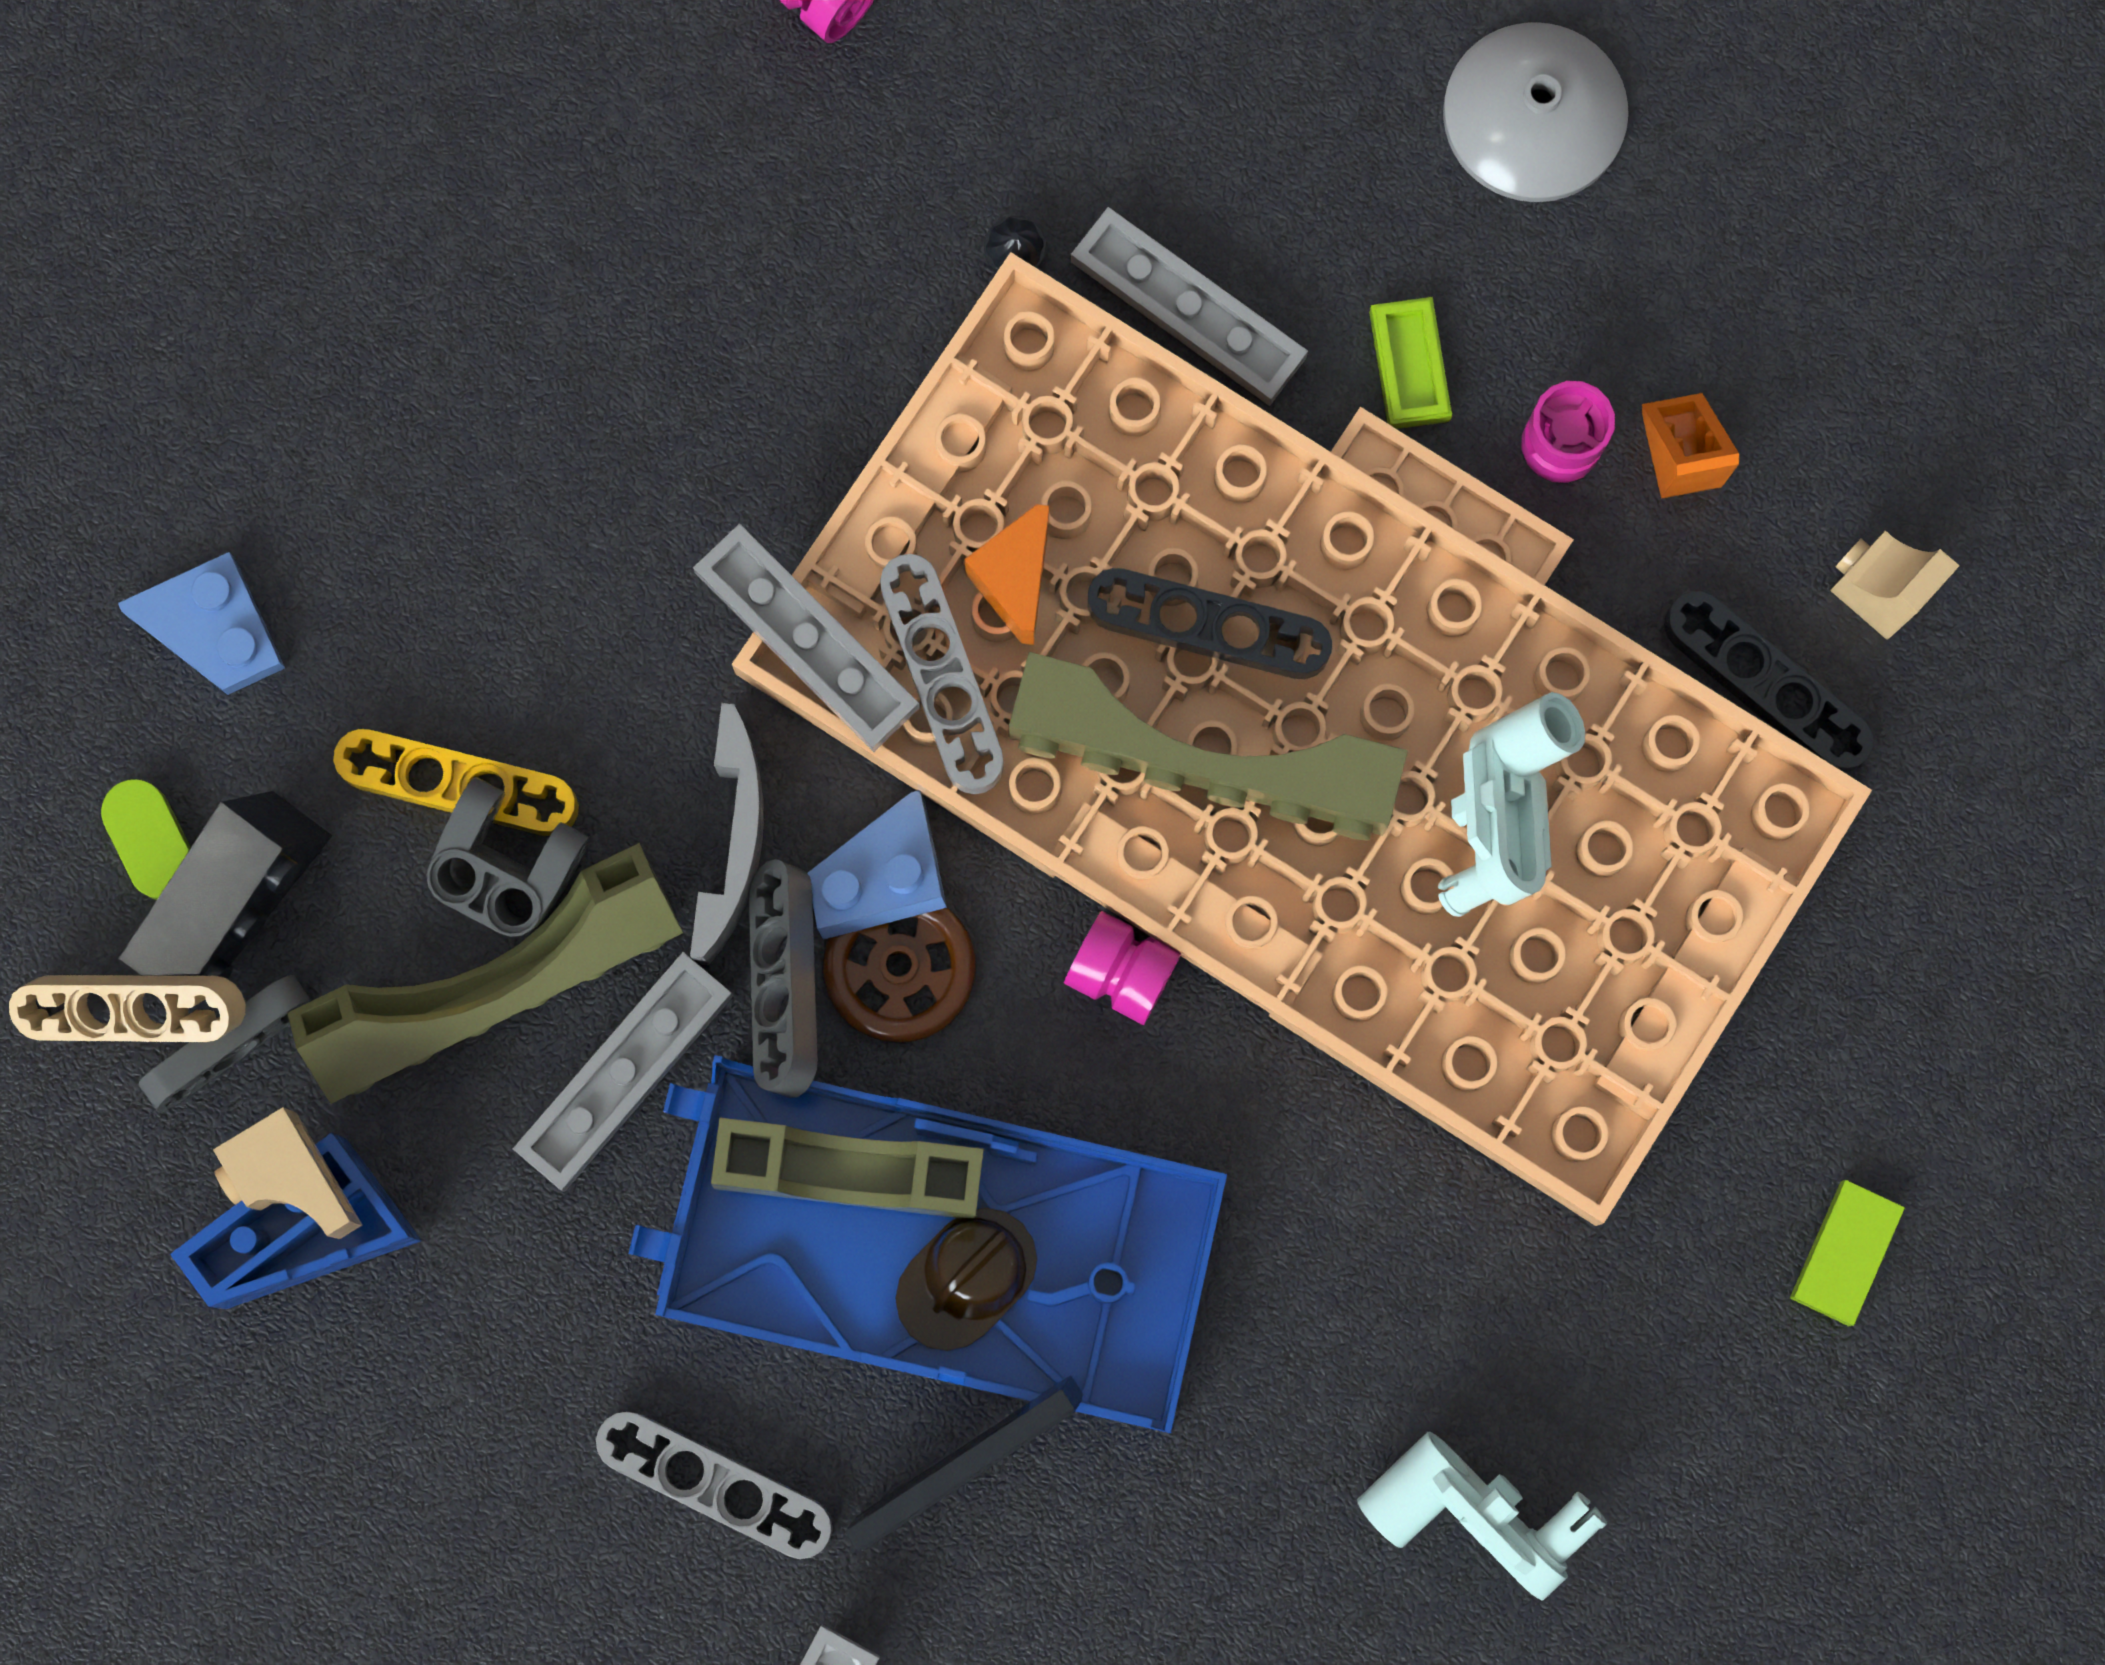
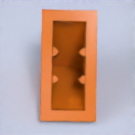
[1642,393,1739,499]
[964,504,1049,645]

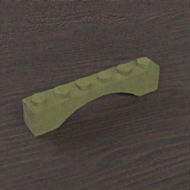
[1009,652,1408,841]
[287,843,683,1104]

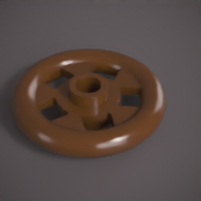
[823,907,976,1043]

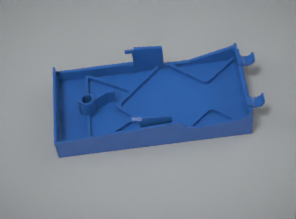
[628,1055,1227,1433]

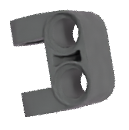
[426,777,590,937]

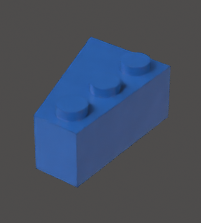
[170,1132,422,1309]

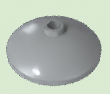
[1443,23,1628,202]

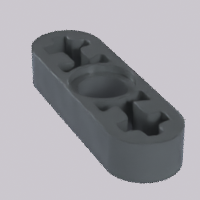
[138,975,312,1112]

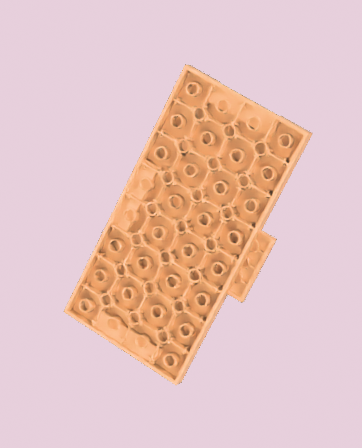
[732,252,1872,1226]

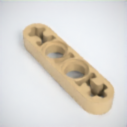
[9,975,246,1042]

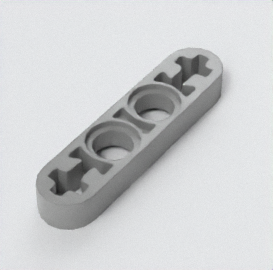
[880,554,1004,794]
[596,1412,833,1559]

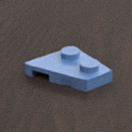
[118,552,285,695]
[807,790,947,940]

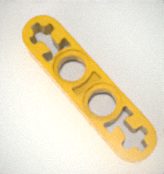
[333,729,579,836]

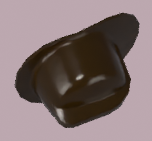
[895,1208,1038,1351]

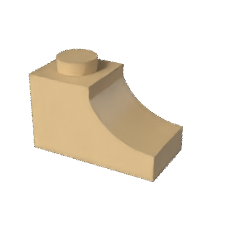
[1830,531,1960,640]
[213,1107,362,1239]

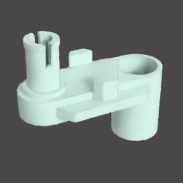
[1438,692,1585,917]
[1357,1432,1607,1600]

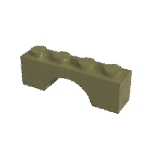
[711,1118,984,1220]

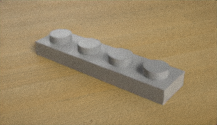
[1071,207,1308,406]
[693,523,920,752]
[513,952,733,1192]

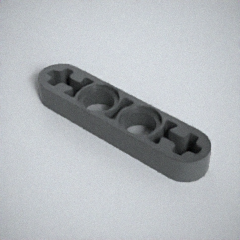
[749,859,818,1099]

